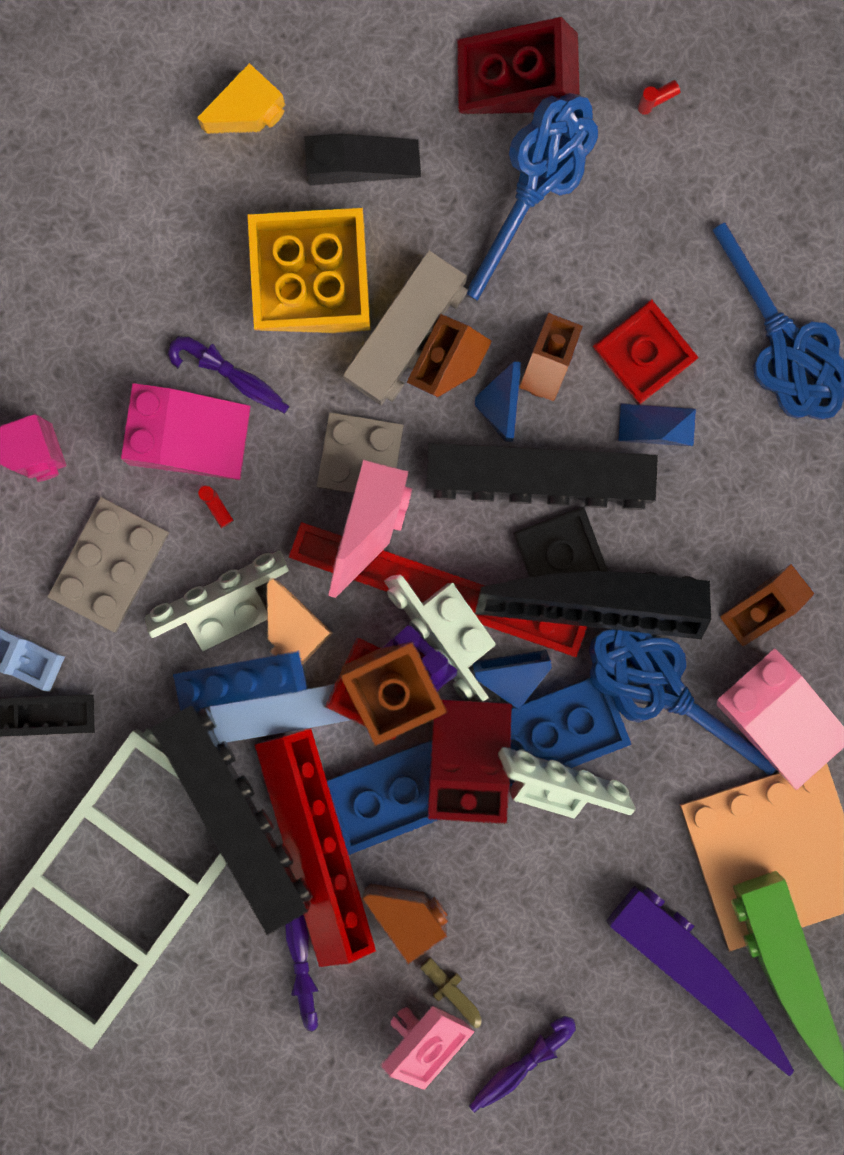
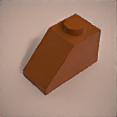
[519,313,583,401]
[406,314,492,397]
[720,564,815,646]

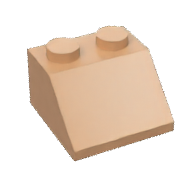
[267,578,333,665]

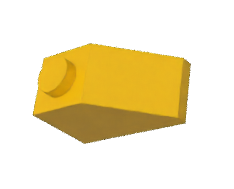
[197,63,285,133]

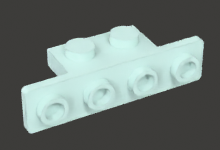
[145,550,289,651]
[384,575,496,702]
[499,747,636,819]

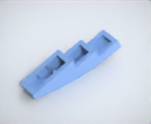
[0,627,65,692]
[210,684,350,743]

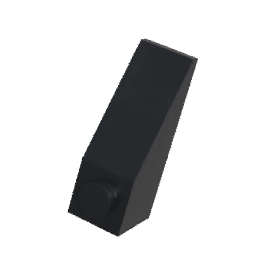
[304,134,421,186]

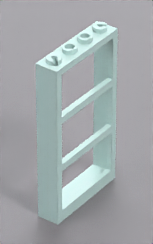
[0,728,227,1049]

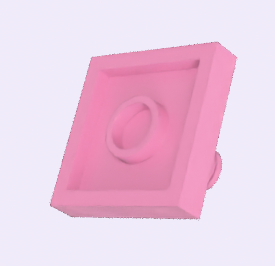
[381,1006,475,1090]

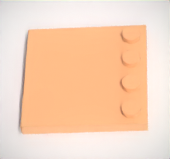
[680,763,844,952]

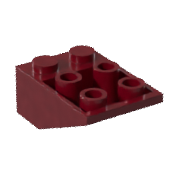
[428,699,512,824]

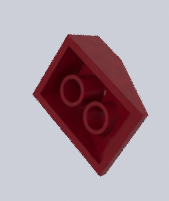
[457,17,580,114]

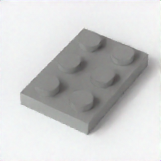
[48,497,169,633]

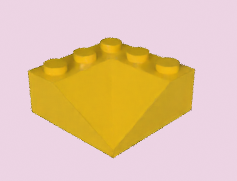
[248,208,371,333]

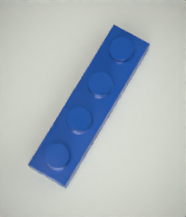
[173,651,307,711]

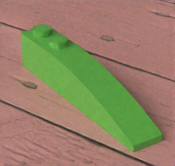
[731,871,844,1090]

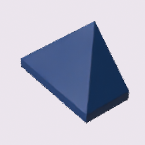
[474,362,521,442]
[618,404,696,447]
[473,650,552,709]

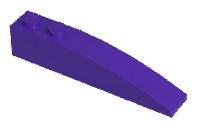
[606,886,794,1077]

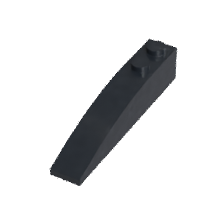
[475,571,711,640]
[0,694,95,737]

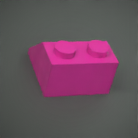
[0,414,67,482]

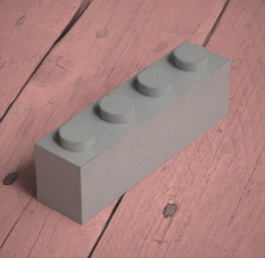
[343,250,468,406]

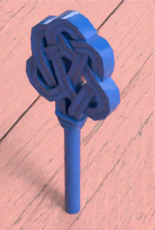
[467,93,598,301]
[712,223,844,420]
[589,630,776,775]

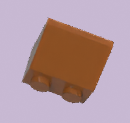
[341,641,447,746]
[363,883,449,964]

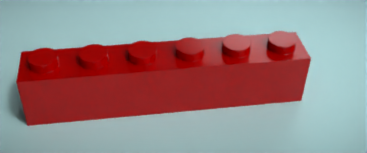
[255,728,376,967]

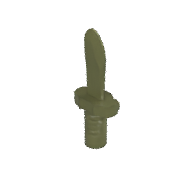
[420,957,481,1028]

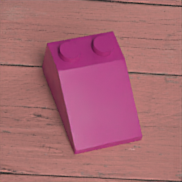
[121,383,251,480]

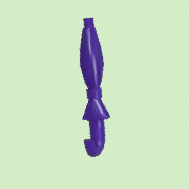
[168,336,290,414]
[285,915,319,1032]
[469,1016,576,1113]

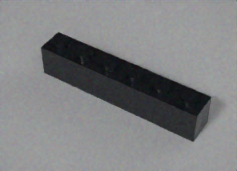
[426,443,658,510]
[151,703,313,935]

